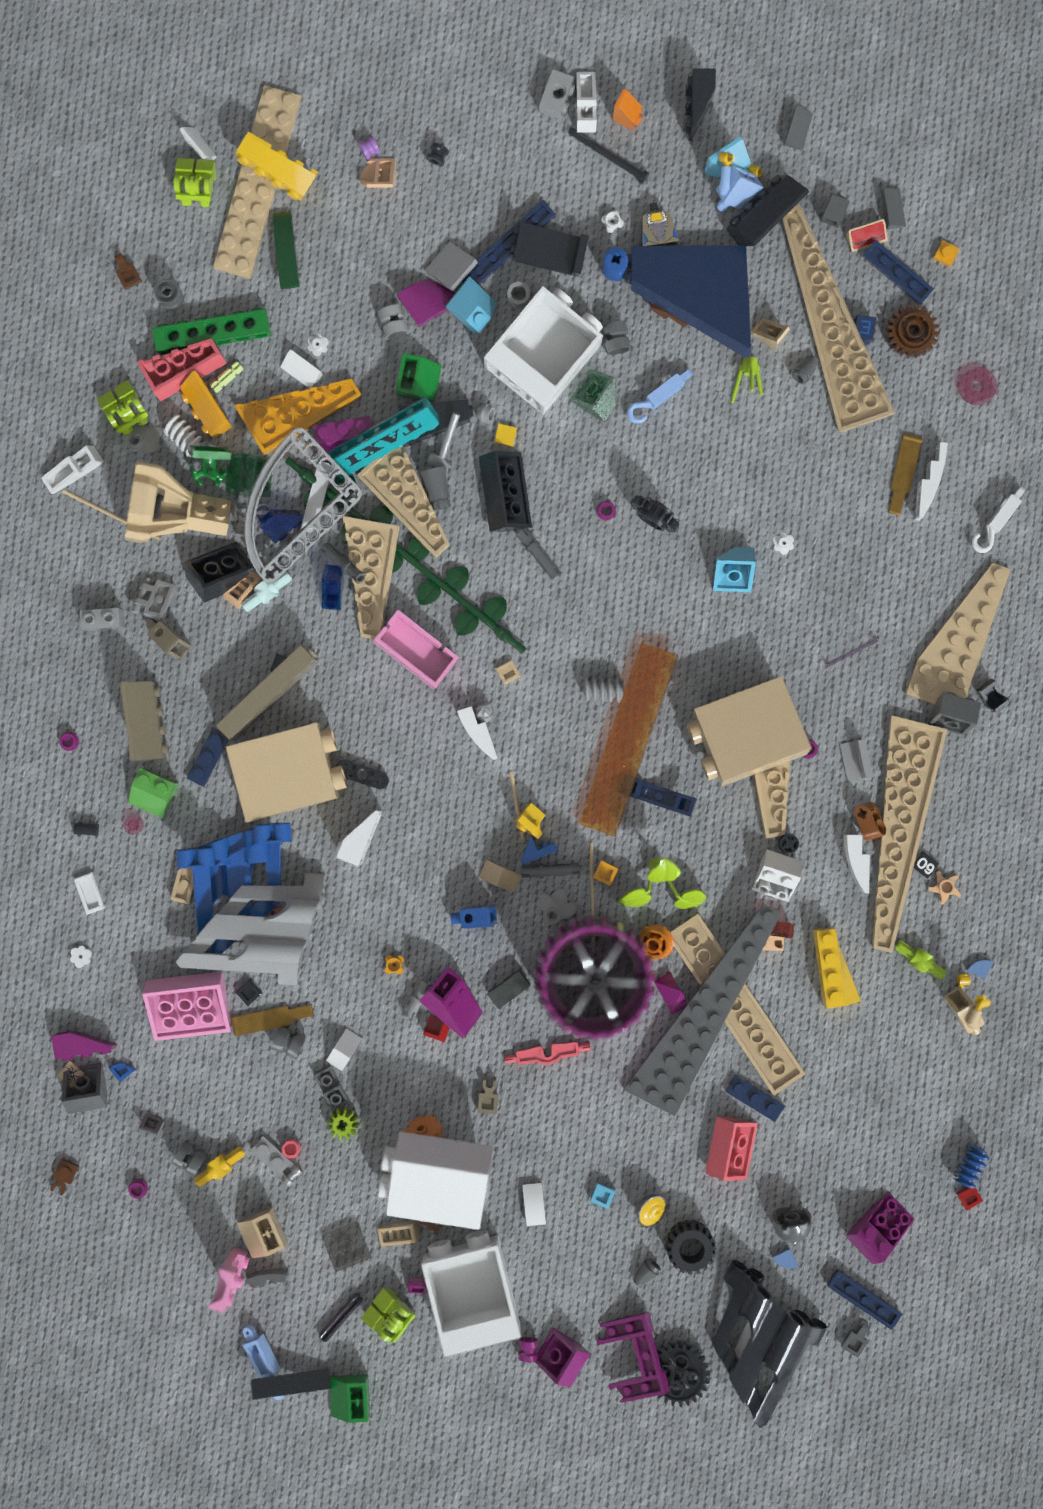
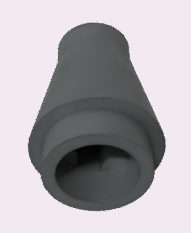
[792,355,819,384]
[633,1258,661,1288]

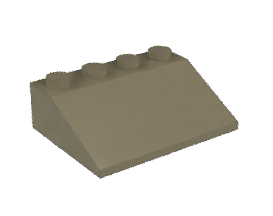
[120,682,169,761]

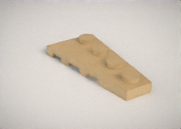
[754,761,790,838]

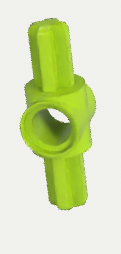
[895,940,947,980]

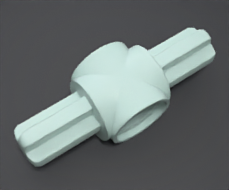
[241,571,292,612]

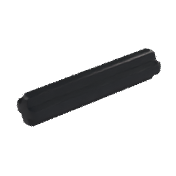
[319,1293,363,1342]

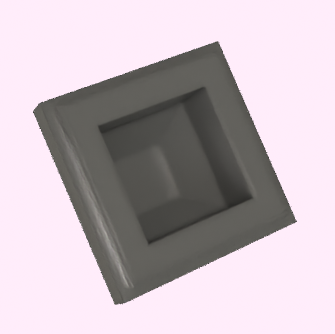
[138,1113,164,1136]

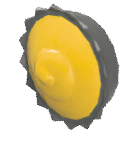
[636,1194,668,1229]

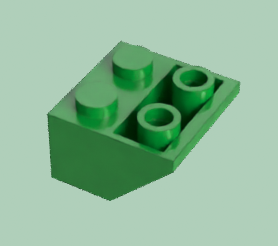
[395,353,442,403]
[330,1374,370,1423]

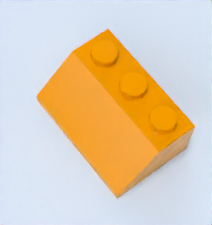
[180,370,233,439]

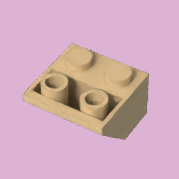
[237,1207,288,1258]

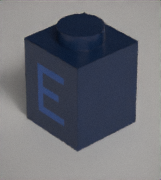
[854,314,877,346]

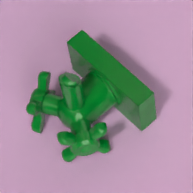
[188,445,231,487]

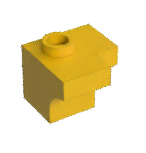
[514,803,546,839]

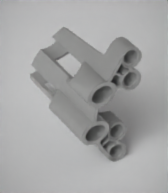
[176,873,325,986]

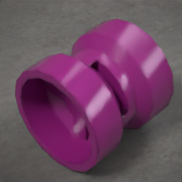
[518,1337,538,1362]

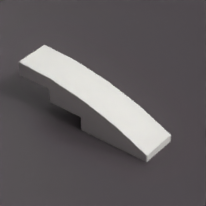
[915,442,948,520]

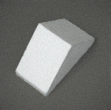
[326,1028,363,1071]

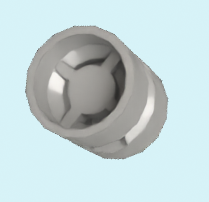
[378,305,409,340]

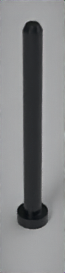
[568,128,650,185]

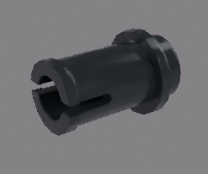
[73,821,99,837]

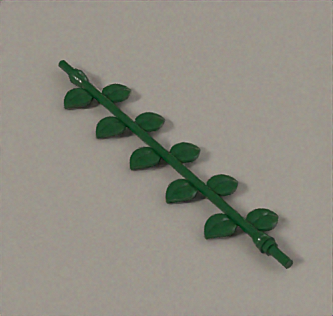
[285,457,527,654]

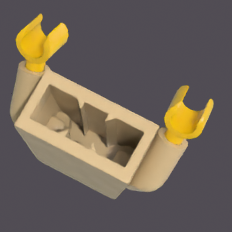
[943,974,990,1035]

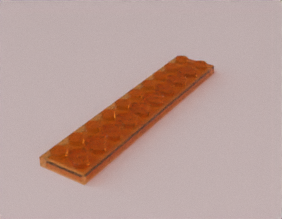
[579,643,678,837]

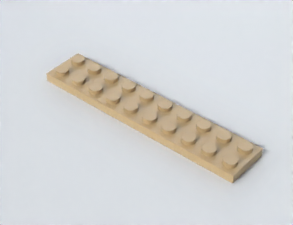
[213,85,302,279]
[671,913,805,1095]

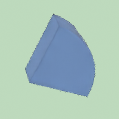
[966,960,994,979]
[772,1248,798,1269]

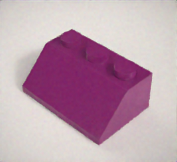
[313,416,373,463]

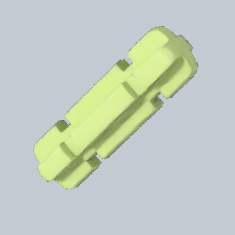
[210,361,243,393]

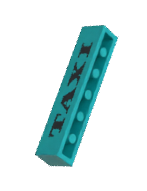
[328,397,439,479]

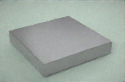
[425,241,478,291]

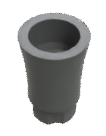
[420,466,451,511]

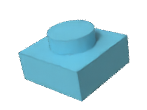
[590,1182,615,1209]

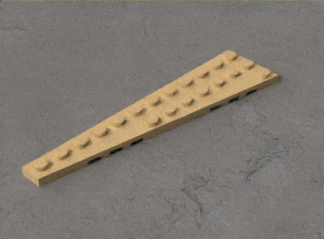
[783,204,896,432]
[872,715,947,953]

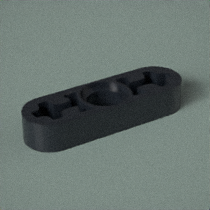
[335,760,389,789]

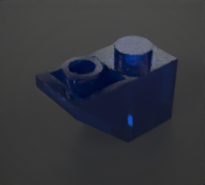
[257,509,304,544]
[322,564,344,611]

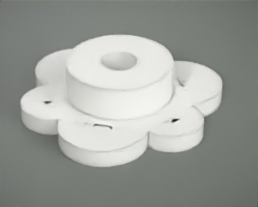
[308,334,329,356]
[773,533,794,555]
[70,946,92,968]

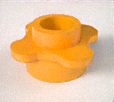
[385,955,404,975]

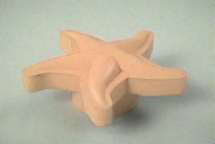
[927,871,961,904]

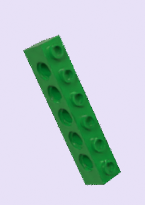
[152,308,272,355]

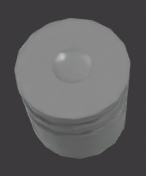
[507,282,530,310]

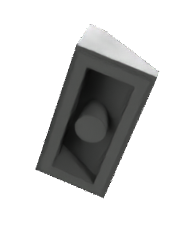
[784,105,813,151]
[881,188,906,230]

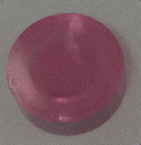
[124,815,144,835]

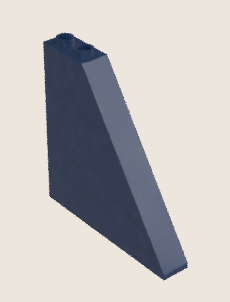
[627,245,751,358]

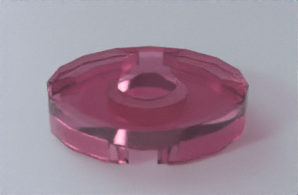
[958,367,997,406]

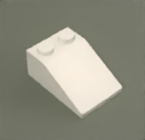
[335,810,383,866]

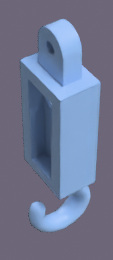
[627,369,693,424]
[243,1325,284,1400]

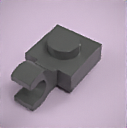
[841,1319,871,1358]

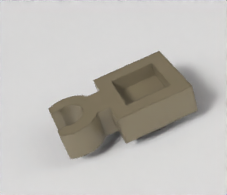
[478,1078,499,1114]

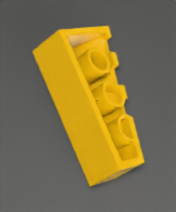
[234,131,318,201]
[813,927,861,1008]

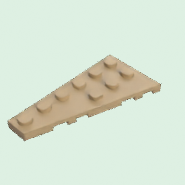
[343,516,400,639]

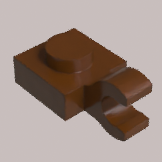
[114,253,142,290]

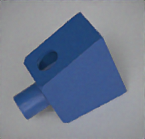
[451,904,497,929]

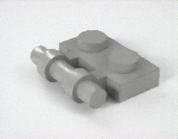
[131,577,176,621]

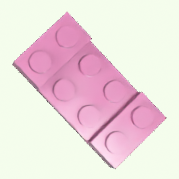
[209,1247,250,1313]

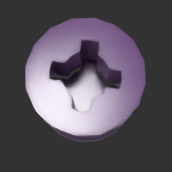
[358,135,380,160]

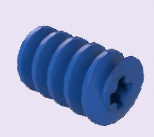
[602,248,628,281]
[953,1143,990,1189]

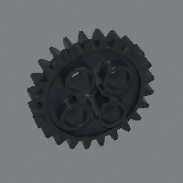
[657,1340,710,1407]

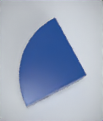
[108,1062,136,1082]

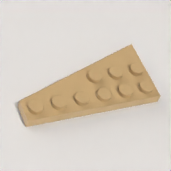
[357,446,450,558]

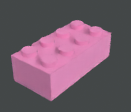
[373,610,459,690]

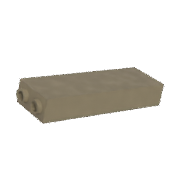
[216,645,318,741]

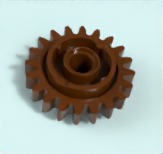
[885,304,940,359]

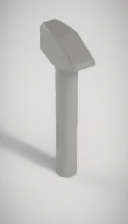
[428,412,460,467]

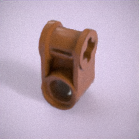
[854,802,886,841]

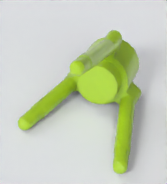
[730,357,763,403]

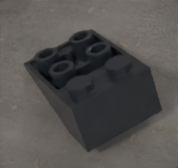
[685,68,716,141]

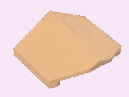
[360,158,396,187]

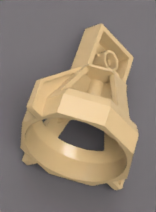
[125,462,231,543]

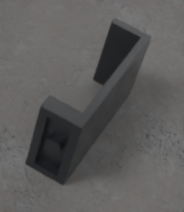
[510,219,589,277]

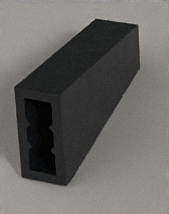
[399,399,473,447]

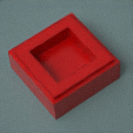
[956,1186,983,1210]

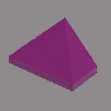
[654,972,687,1015]

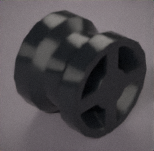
[426,143,449,167]
[778,834,799,853]

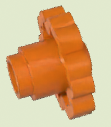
[404,1115,443,1138]

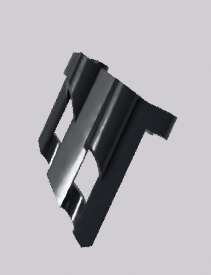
[712,1260,828,1428]

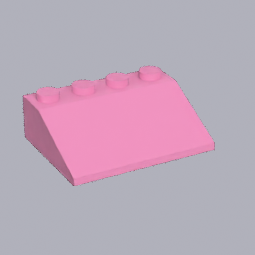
[142,971,231,1041]

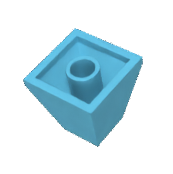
[704,136,751,178]
[445,277,497,334]
[713,547,756,592]

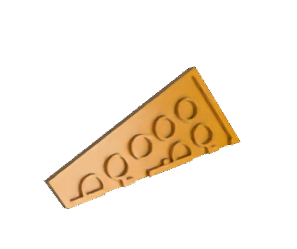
[234,379,362,455]

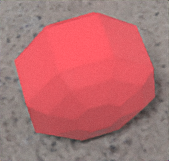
[281,1138,301,1158]

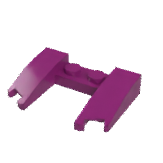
[597,1311,670,1403]

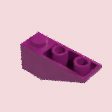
[51,1030,117,1061]

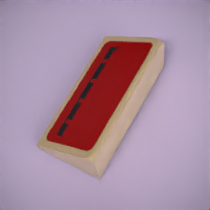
[846,219,888,253]

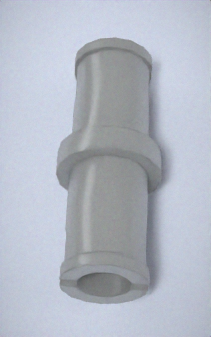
[403,980,431,1020]

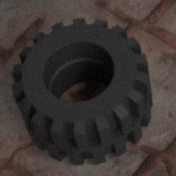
[666,1220,716,1275]

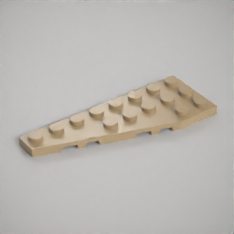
[905,563,1011,705]

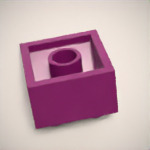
[535,1328,590,1387]

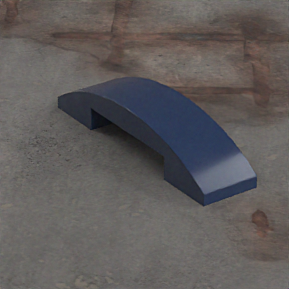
[619,775,697,817]

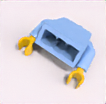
[716,151,764,213]

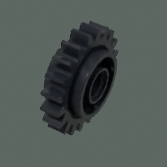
[630,495,679,533]

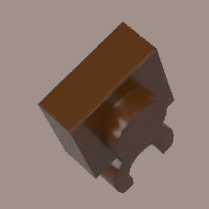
[50,1158,79,1196]

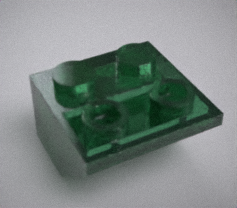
[225,453,272,498]

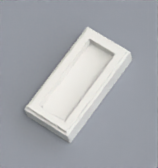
[74,872,106,915]

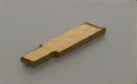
[889,433,922,516]
[231,1004,314,1037]

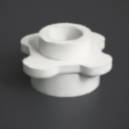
[601,210,624,233]

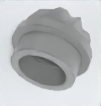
[475,403,495,423]
[474,703,494,723]

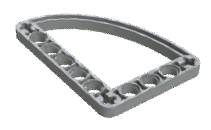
[244,427,362,583]

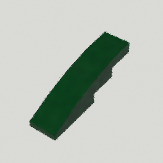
[272,211,300,289]

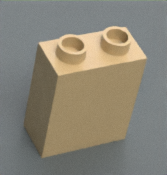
[686,676,811,787]
[226,723,347,822]

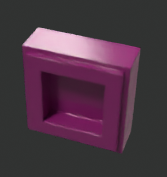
[408,1278,428,1294]

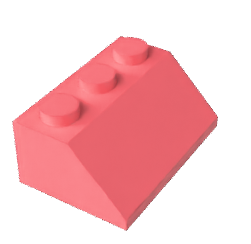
[705,1116,758,1181]

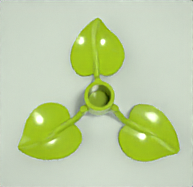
[617,857,707,909]

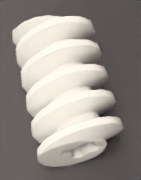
[164,414,207,458]

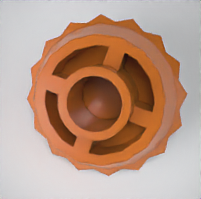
[638,924,675,959]

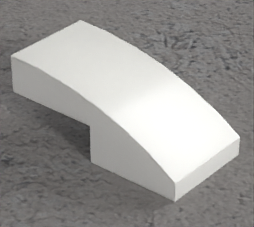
[522,1183,546,1226]

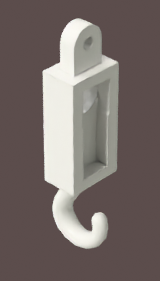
[972,486,1025,553]

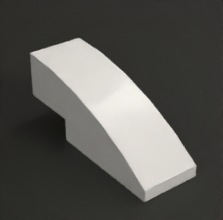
[576,72,597,132]
[41,445,104,494]
[457,706,498,760]
[844,834,870,893]

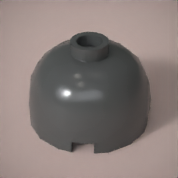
[772,1206,812,1243]

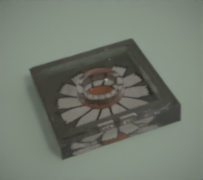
[322,1221,372,1272]

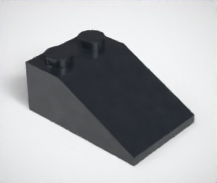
[185,542,255,603]

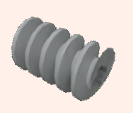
[584,677,624,703]

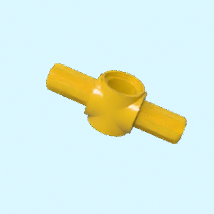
[194,1146,245,1187]

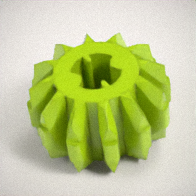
[327,1107,360,1141]

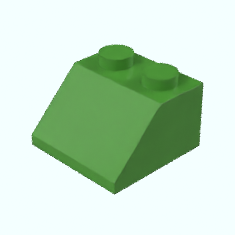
[128,768,179,819]

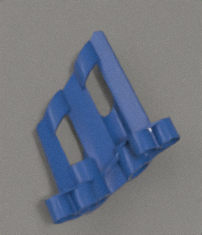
[176,822,292,954]

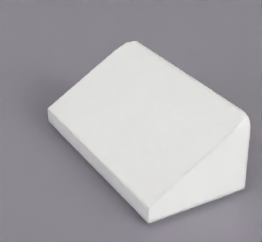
[180,127,217,160]
[280,349,322,389]

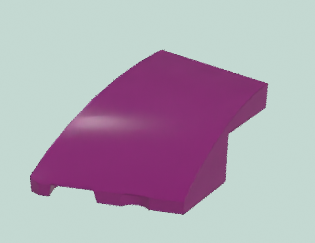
[397,279,455,327]

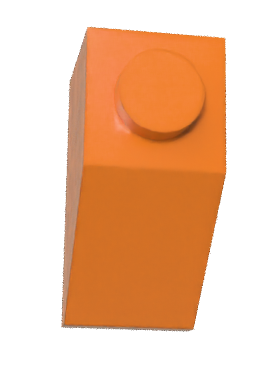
[613,89,644,131]

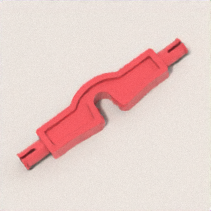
[504,1041,591,1065]

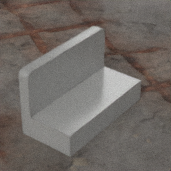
[840,739,873,781]

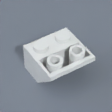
[752,850,803,902]

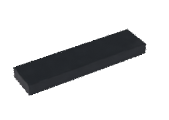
[250,1368,330,1400]

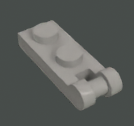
[250,1135,303,1187]

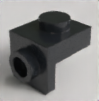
[976,678,1010,712]

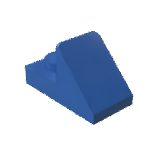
[521,836,558,865]

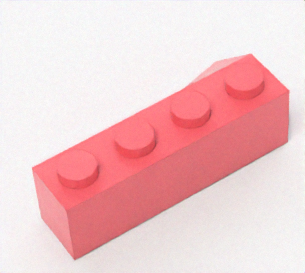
[136,338,227,401]

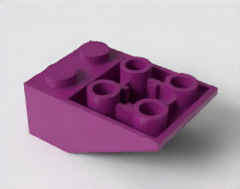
[419,967,483,1039]
[845,1192,915,1264]

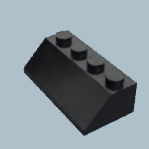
[726,175,809,246]
[479,451,532,532]

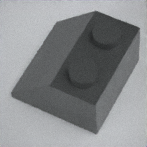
[928,692,981,736]
[61,1062,107,1114]

